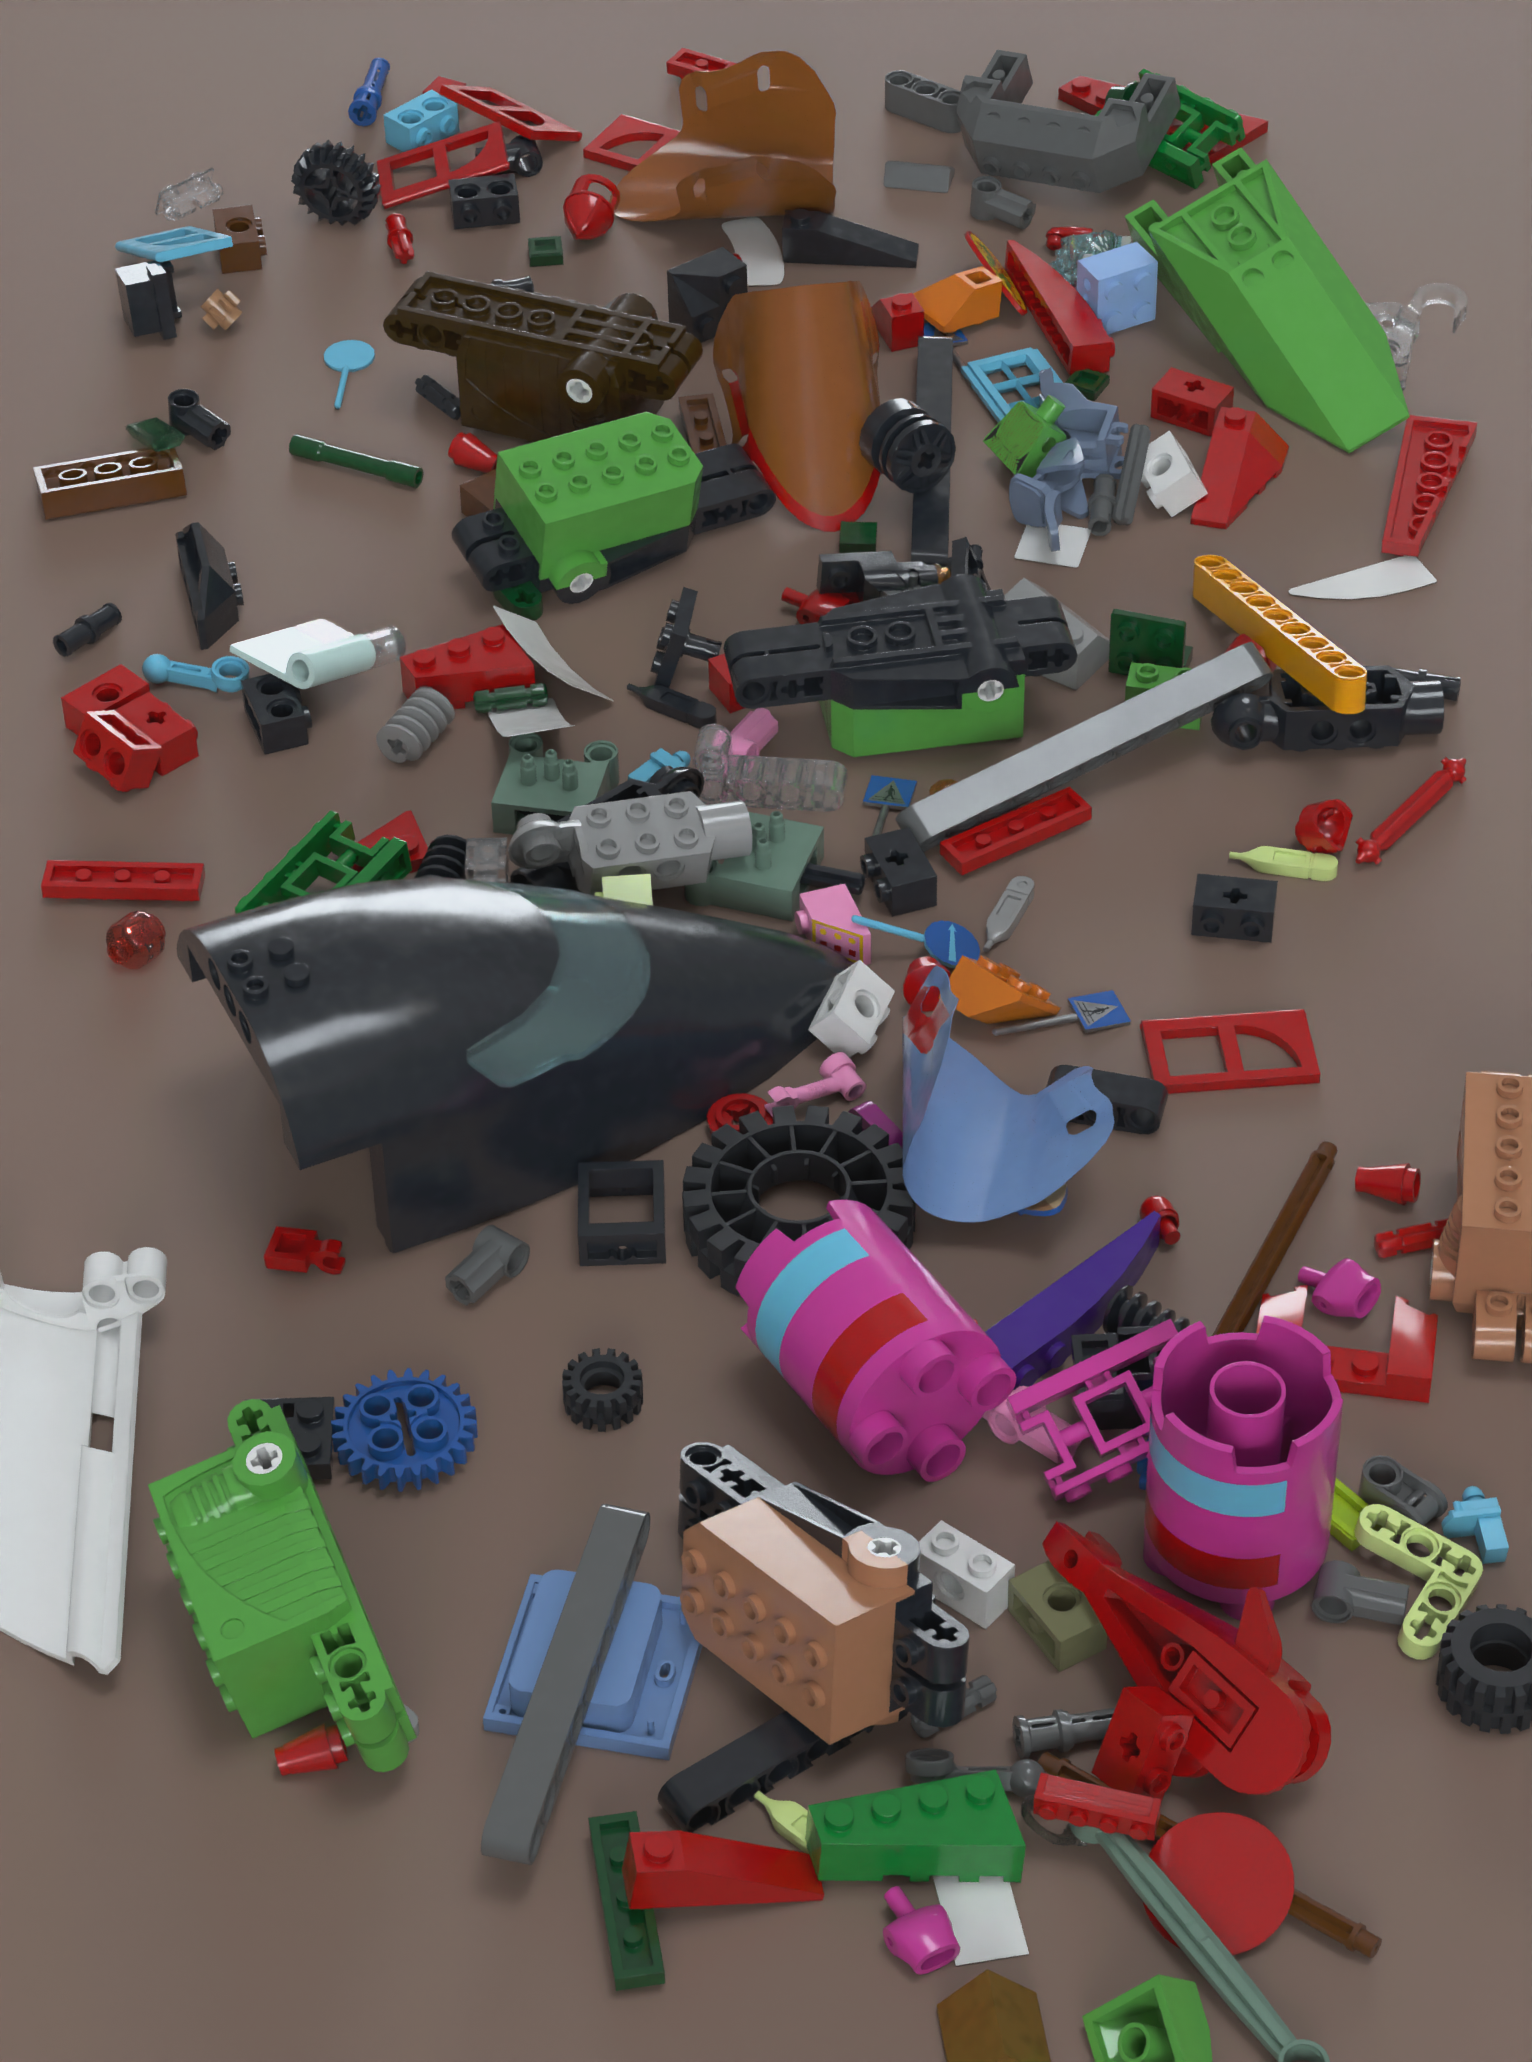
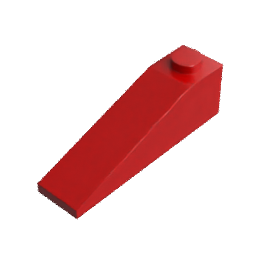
[622,1830,824,1909]

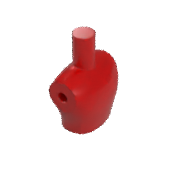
[781,587,853,624]

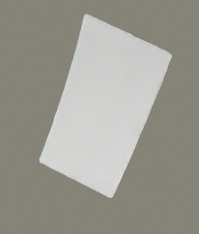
[493,606,614,701]
[488,698,575,737]

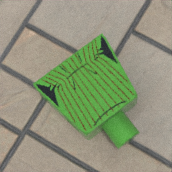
[983,395,1066,478]

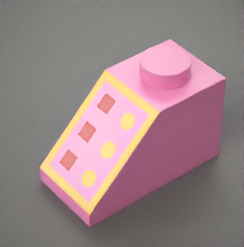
[794,883,871,965]

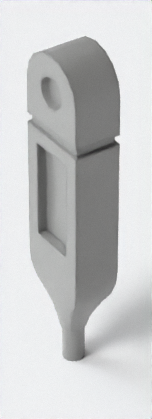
[983,876,1035,952]

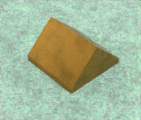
[937,1969,1051,2062]

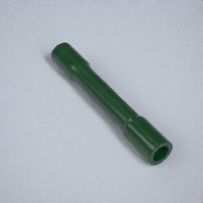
[289,434,424,488]

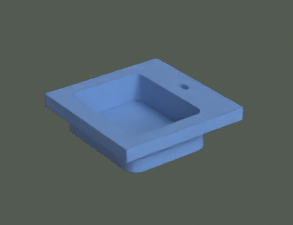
[483,1570,703,1760]

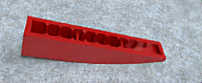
[1004,240,1115,376]

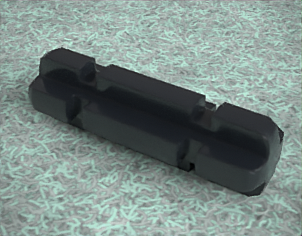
[415,375,461,420]

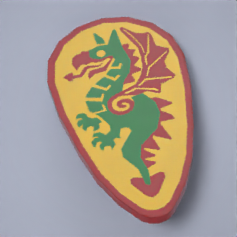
[964,231,1027,316]

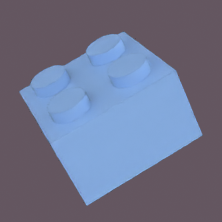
[1077,242,1158,335]

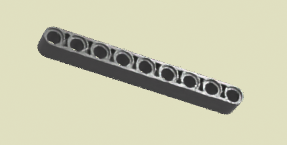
[481,1503,650,1865]

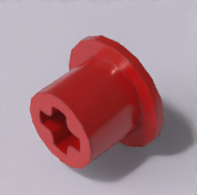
[903,956,951,1012]

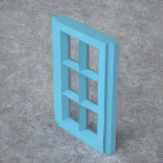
[961,347,1063,423]

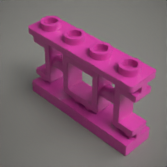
[1006,1318,1178,1503]

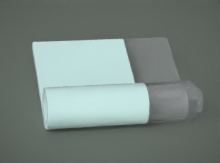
[229,619,406,689]

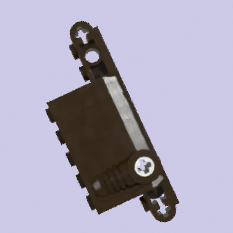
[383,271,703,442]

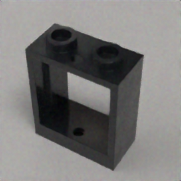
[578,1160,666,1266]

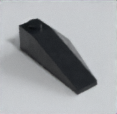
[782,208,919,268]

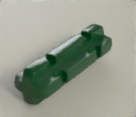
[473,683,548,714]

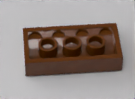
[33,444,187,520]

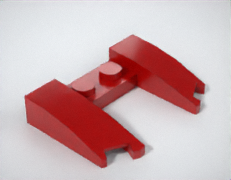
[1256,1285,1438,1403]

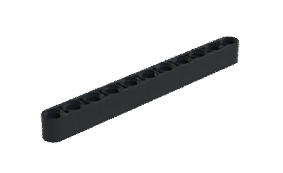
[911,336,953,579]

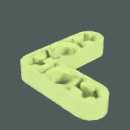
[1354,1504,1483,1660]

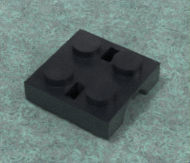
[245,1397,336,1480]

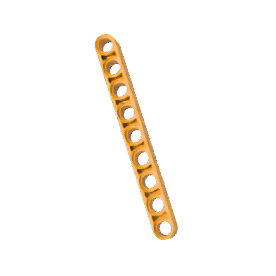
[1193,555,1367,714]

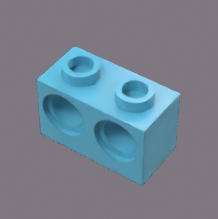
[384,90,460,152]

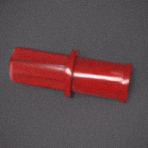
[385,213,414,264]

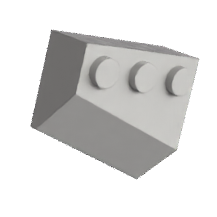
[1004,578,1110,690]

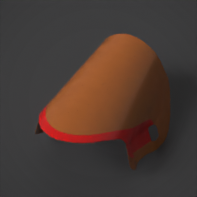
[713,281,881,532]

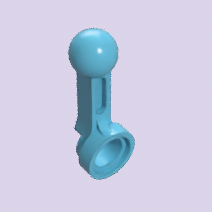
[142,654,249,693]

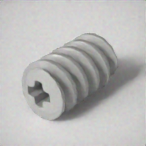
[376,686,455,763]

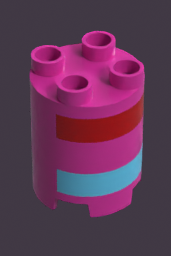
[735,1200,1016,1482]
[1143,1315,1343,1620]

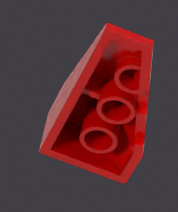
[1190,407,1289,529]

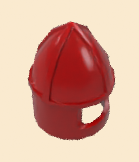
[563,174,620,240]

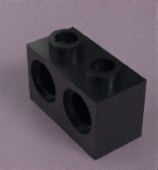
[449,173,520,229]
[241,673,312,755]

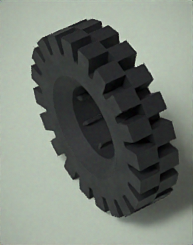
[682,1105,916,1296]

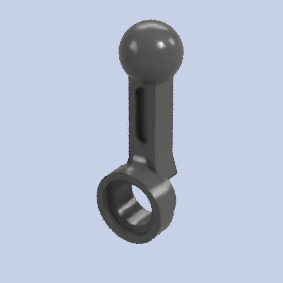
[905,1748,1045,1798]

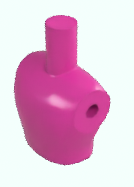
[1298,1258,1381,1319]
[883,1886,961,1975]

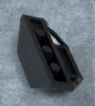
[175,522,244,650]

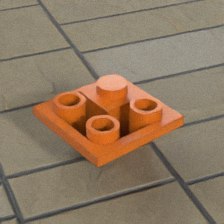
[913,266,1003,333]
[938,955,1061,1024]

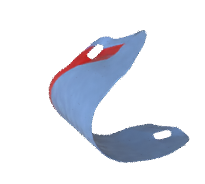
[902,966,1114,1223]

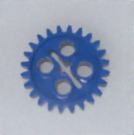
[331,1368,478,1492]

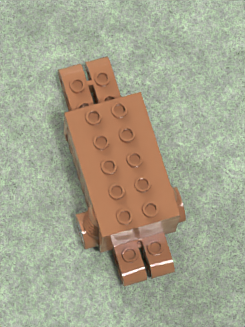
[1429,1070,1532,1364]

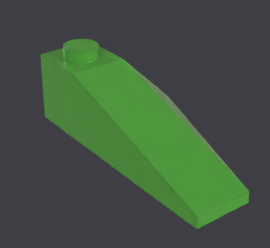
[1082,1974,1213,2062]

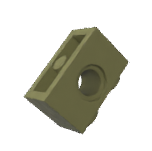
[1008,1560,1107,1672]

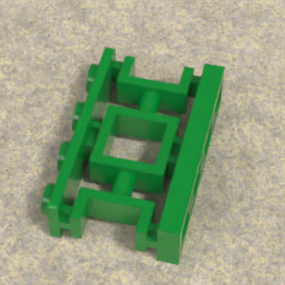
[1094,69,1245,189]
[235,810,412,914]

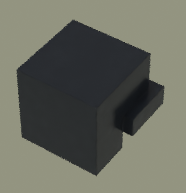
[115,260,182,340]
[1071,1326,1157,1430]

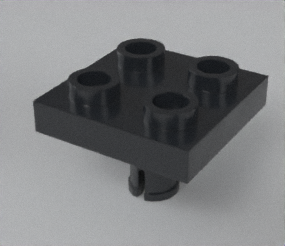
[650,587,722,688]

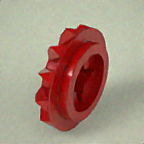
[707,1093,773,1134]

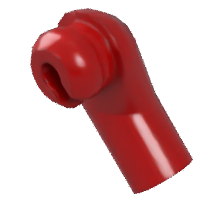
[1045,226,1093,251]

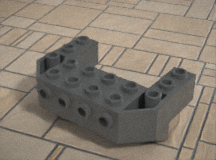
[956,50,1181,193]

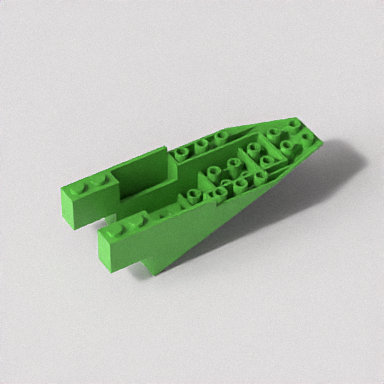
[1125,147,1410,453]

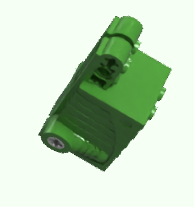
[148,1399,417,1772]

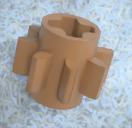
[201,288,243,331]

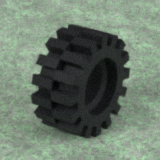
[562,1348,644,1432]

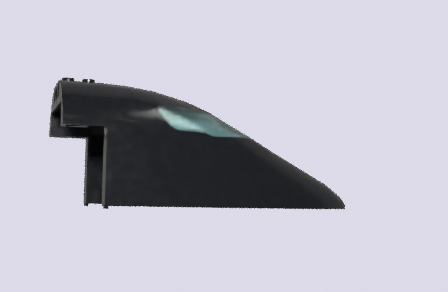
[177,877,853,1253]

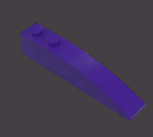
[985,1211,1161,1390]

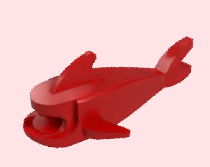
[1042,1521,1331,1795]

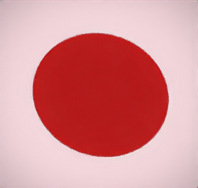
[1143,1812,1295,1955]

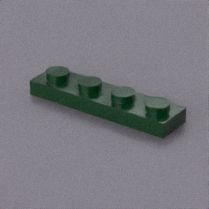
[588,1811,665,1991]

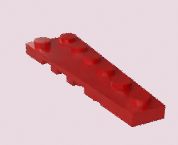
[1381,415,1478,557]

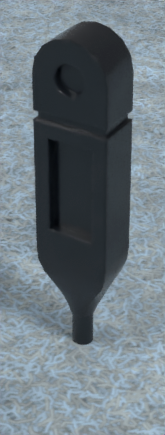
[627,683,717,729]

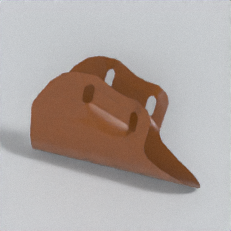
[609,50,836,222]

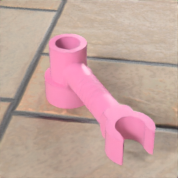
[764,1052,866,1117]

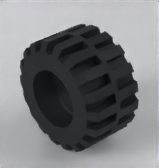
[1436,1604,1532,1734]

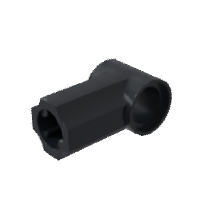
[475,135,543,177]
[168,389,231,450]

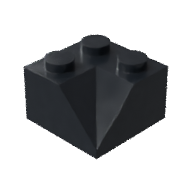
[667,247,748,343]

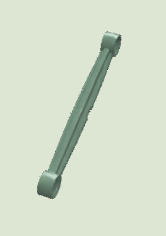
[1069,1822,1330,2062]

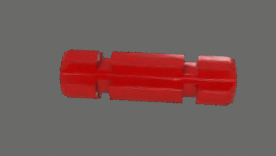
[1374,1218,1449,1258]

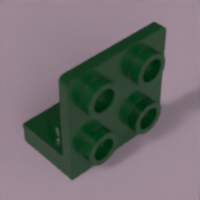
[1108,609,1193,676]

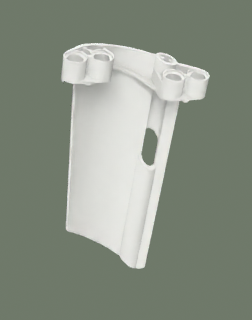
[0,1247,167,1675]

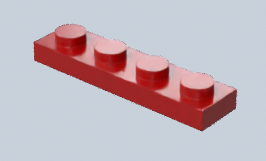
[940,786,1092,876]
[41,860,205,901]

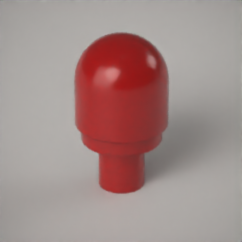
[1139,1195,1181,1245]

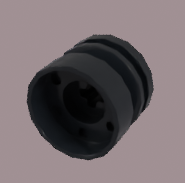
[859,398,956,493]

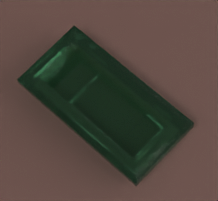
[125,417,184,452]

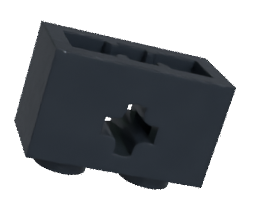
[860,827,937,917]
[1191,874,1278,943]

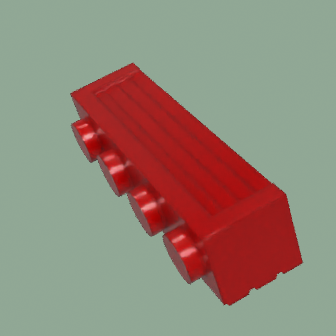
[1033,1772,1162,1841]

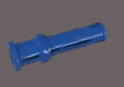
[348,57,390,126]

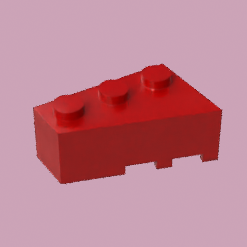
[400,624,535,709]

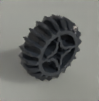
[291,139,381,226]

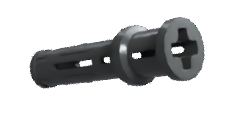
[1012,1707,1116,1759]

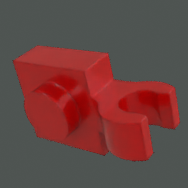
[263,1226,346,1275]

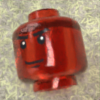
[106,910,166,970]

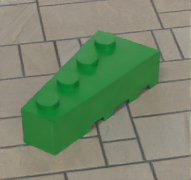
[805,1769,1026,1883]

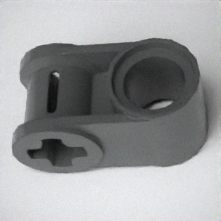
[1358,1455,1448,1536]

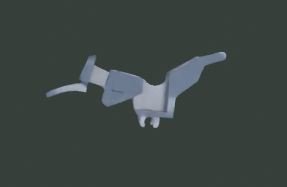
[1009,367,1129,552]

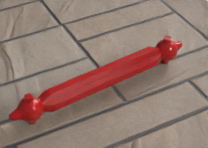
[1355,757,1467,865]

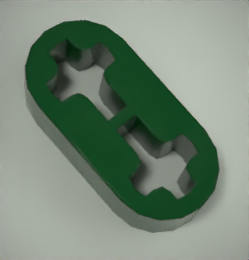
[493,581,543,621]

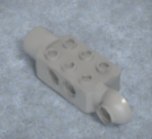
[508,791,752,895]

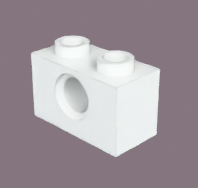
[1141,430,1208,517]
[808,960,895,1058]
[919,1520,1015,1629]

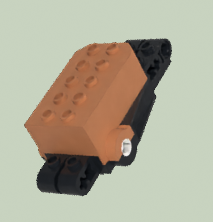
[678,1442,970,1745]

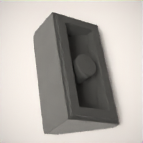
[884,160,955,193]

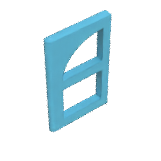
[115,226,233,262]

